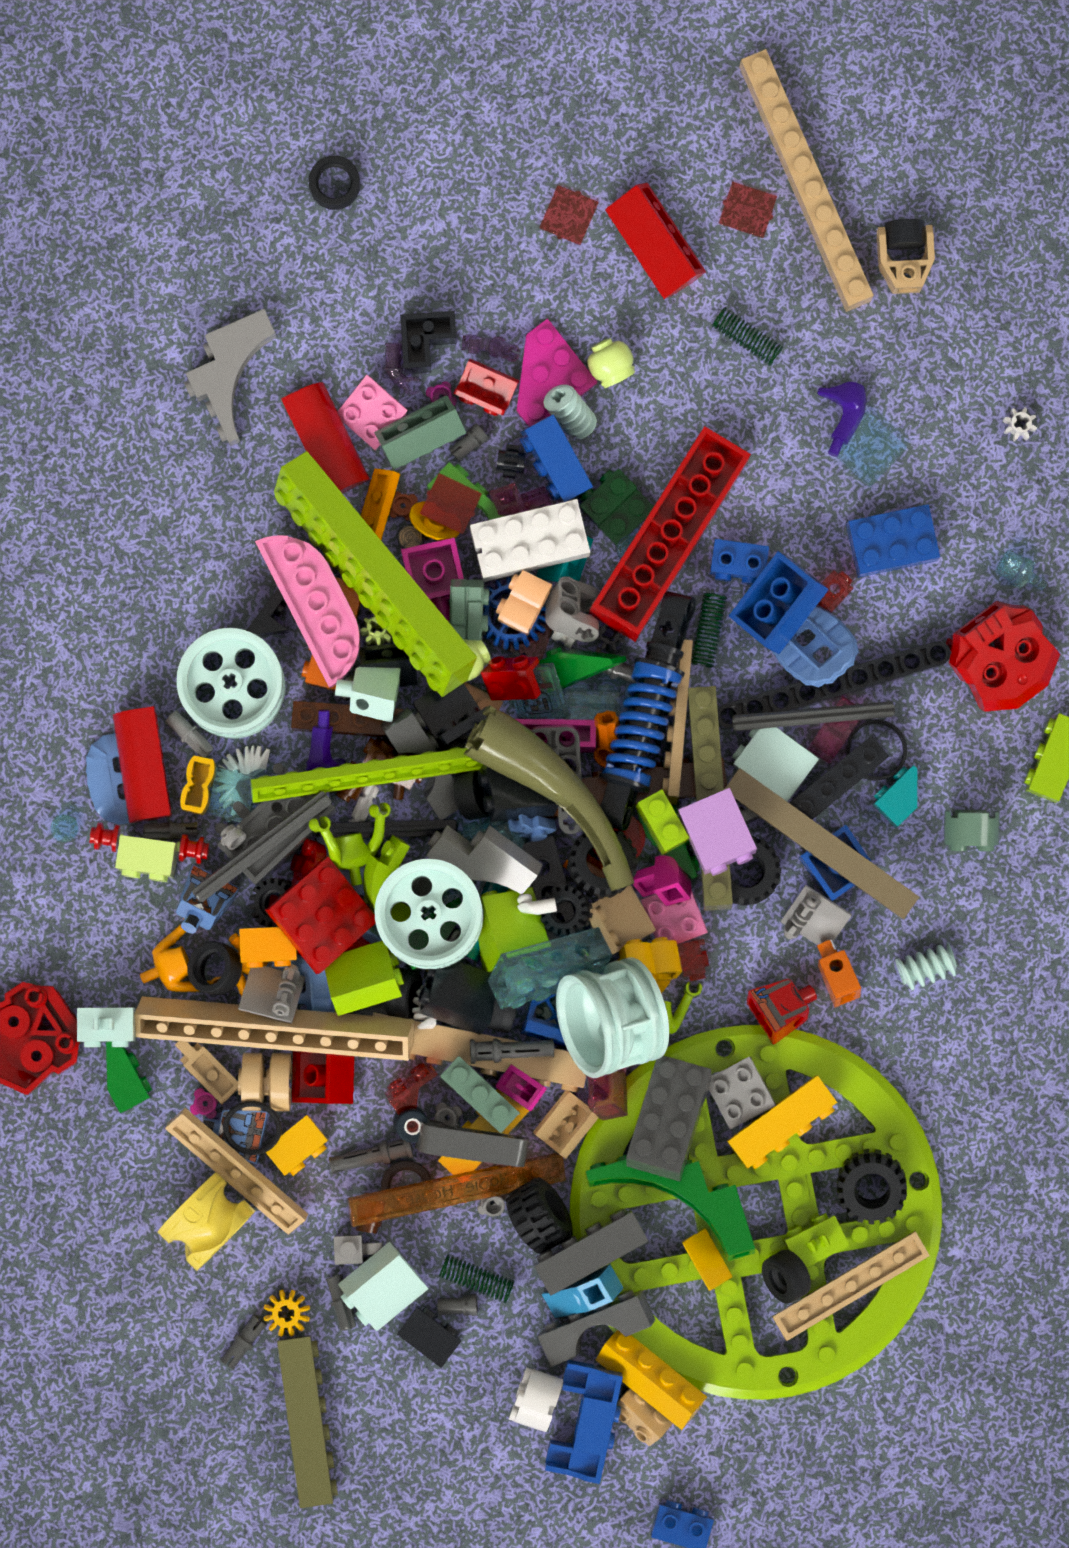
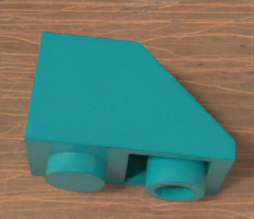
[873,765,918,828]

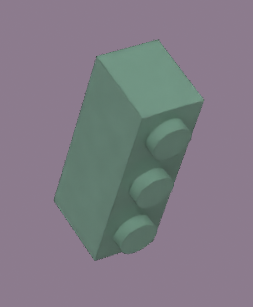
[374,395,466,470]
[440,1056,520,1133]

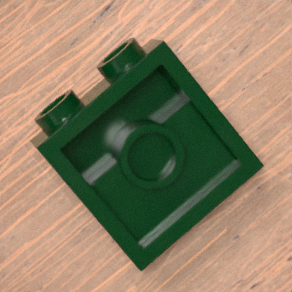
[579,468,654,547]

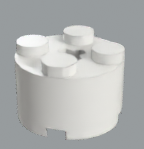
[509,1367,563,1432]

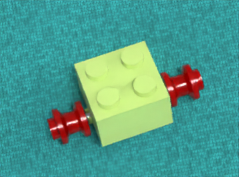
[89,822,210,882]

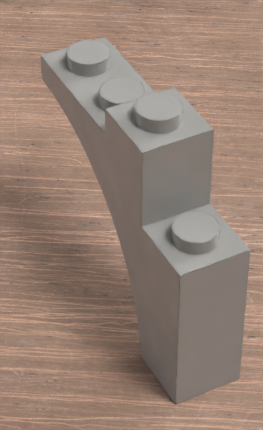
[184,309,277,446]
[412,825,543,897]

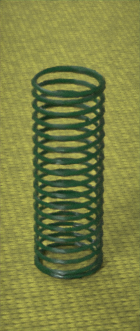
[712,307,783,366]
[691,593,728,668]
[439,1254,515,1303]

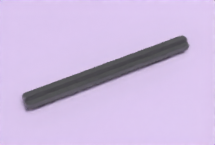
[732,701,895,731]
[192,791,332,902]

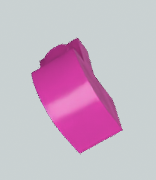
[633,855,691,907]

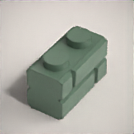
[449,579,489,640]

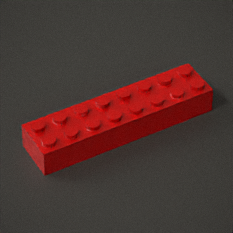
[589,426,751,642]

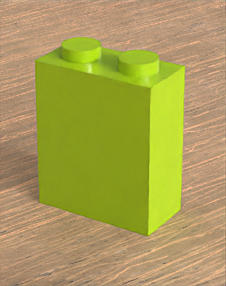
[635,790,689,855]
[325,940,404,1016]

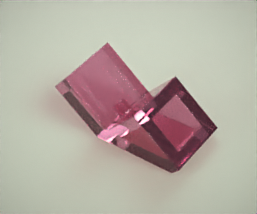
[489,482,552,516]
[807,696,859,764]

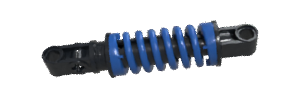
[599,591,696,831]

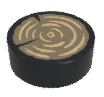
[397,524,424,549]

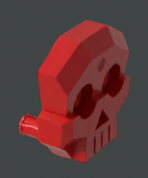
[946,601,1060,712]
[0,982,80,1095]

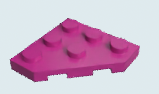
[517,318,598,427]

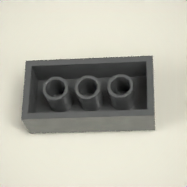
[626,1056,711,1182]
[534,1208,648,1296]

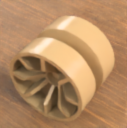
[238,1053,292,1111]

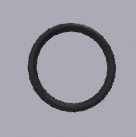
[223,1101,282,1155]

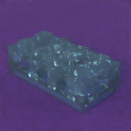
[487,927,613,1009]

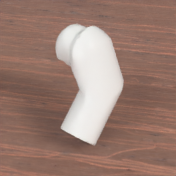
[517,894,557,915]

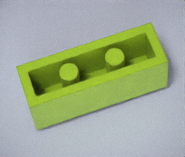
[1024,713,1069,803]

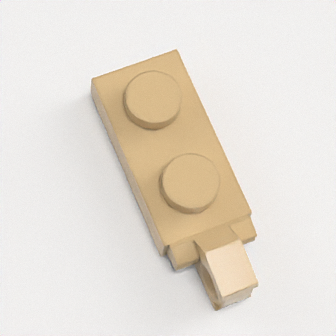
[175,1041,238,1105]

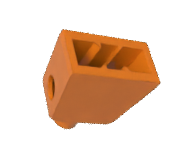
[817,940,861,1007]

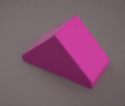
[495,1064,547,1112]

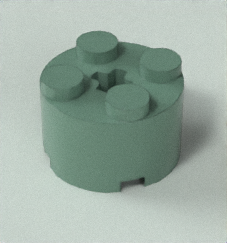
[944,810,1000,851]

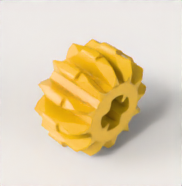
[264,1290,310,1337]

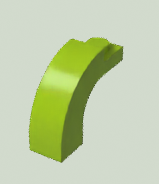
[363,835,411,922]

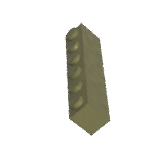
[277,1335,338,1508]

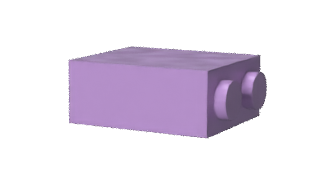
[678,788,757,876]

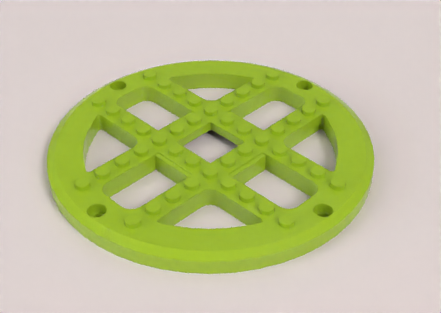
[570,1025,942,1400]

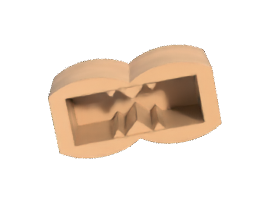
[496,570,552,636]

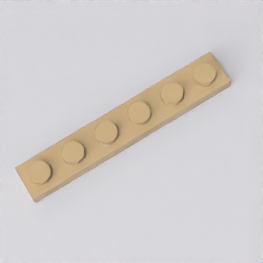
[662,640,693,805]
[165,1108,308,1235]
[772,1231,930,1341]

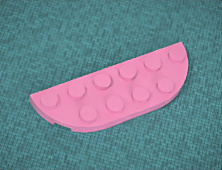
[255,535,360,688]

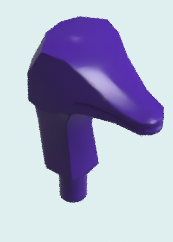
[817,381,867,457]
[306,710,346,771]

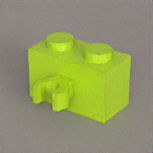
[783,1213,850,1267]

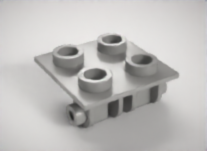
[781,885,852,945]
[238,964,305,1023]
[708,1057,776,1129]

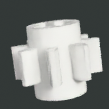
[1003,407,1037,442]

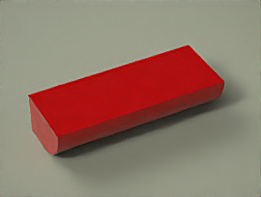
[605,183,706,299]
[281,382,370,493]
[112,706,172,823]

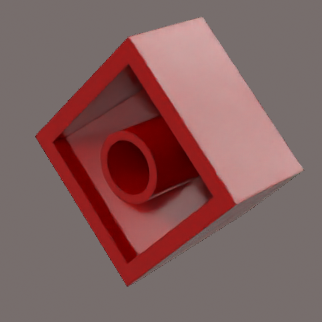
[291,1051,355,1104]

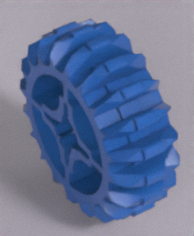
[483,577,546,651]

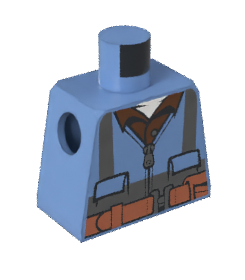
[176,864,239,934]
[203,1110,268,1164]

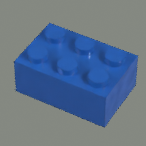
[519,414,593,503]
[846,504,940,578]
[729,551,829,654]

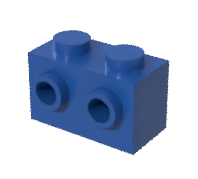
[709,539,769,585]
[650,1499,714,1548]

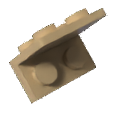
[588,885,656,958]

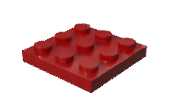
[265,856,376,974]

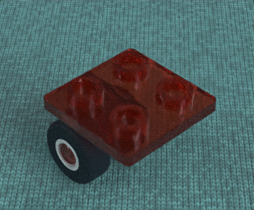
[384,1063,438,1143]

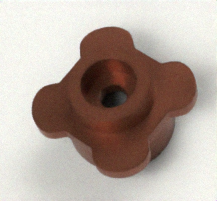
[389,491,418,521]

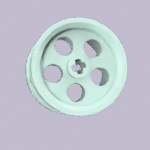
[177,628,286,739]
[375,859,483,969]
[556,957,669,1078]

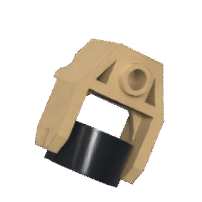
[877,219,935,294]

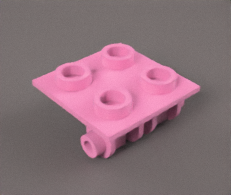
[338,374,408,451]
[641,889,708,944]

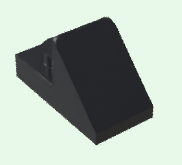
[246,588,289,637]

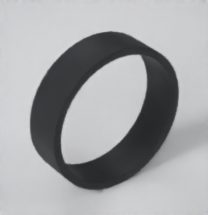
[846,720,907,781]

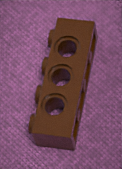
[291,701,403,738]

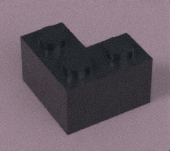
[400,311,457,374]

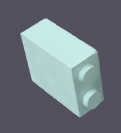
[732,727,819,802]
[338,1242,428,1331]

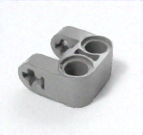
[545,577,600,642]

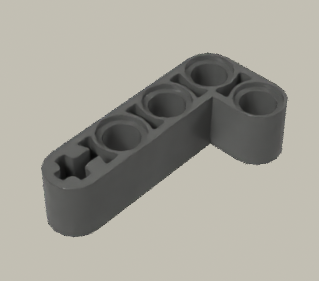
[531,724,582,834]
[415,1119,529,1167]

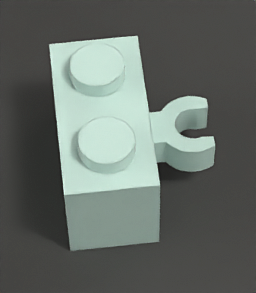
[77,1008,135,1047]

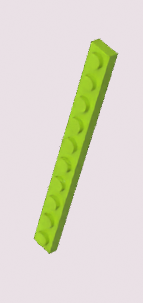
[251,747,483,803]

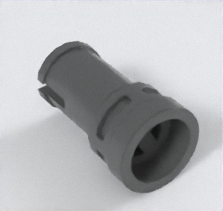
[448,423,490,462]
[437,1294,478,1316]

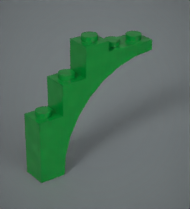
[586,1155,755,1261]

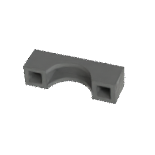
[380,708,458,821]
[538,1289,656,1367]

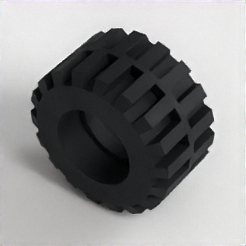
[567,828,638,899]
[730,836,781,906]
[837,1149,907,1225]
[506,1177,573,1254]

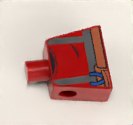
[747,979,817,1045]

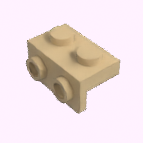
[533,1090,600,1159]
[617,1388,673,1446]

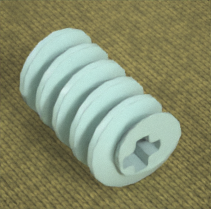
[544,385,597,439]
[896,942,957,990]

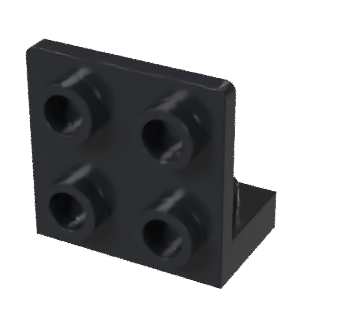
[413,683,487,749]

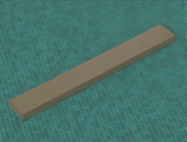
[724,768,919,920]

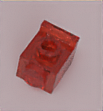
[818,570,854,613]
[677,939,709,982]

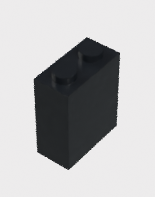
[477,765,559,822]
[418,961,501,1035]

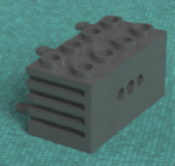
[215,763,338,887]

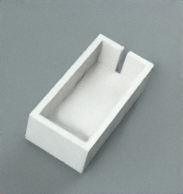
[470,499,590,582]

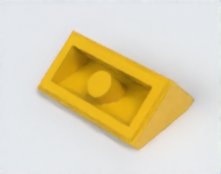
[681,1228,733,1291]

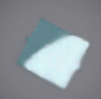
[209,767,258,822]

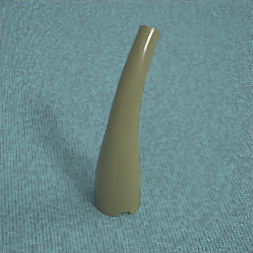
[464,705,635,891]

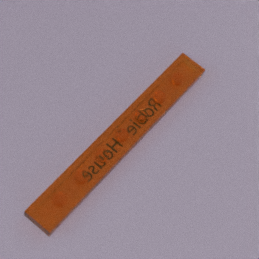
[347,1153,566,1227]

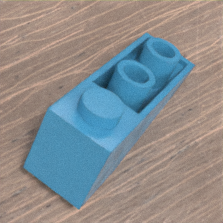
[542,1264,623,1318]

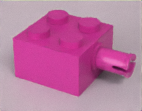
[401,538,464,622]

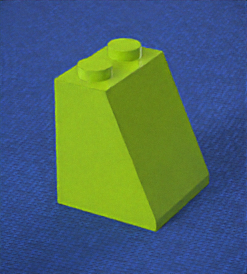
[478,887,551,974]

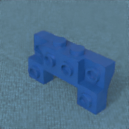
[544,1360,623,1484]

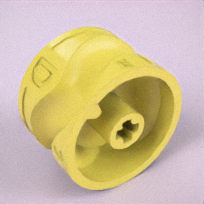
[157,1172,256,1271]

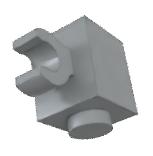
[334,1235,382,1265]

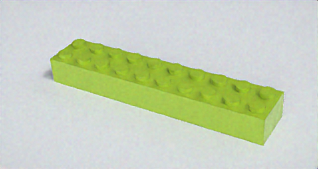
[274,451,477,697]

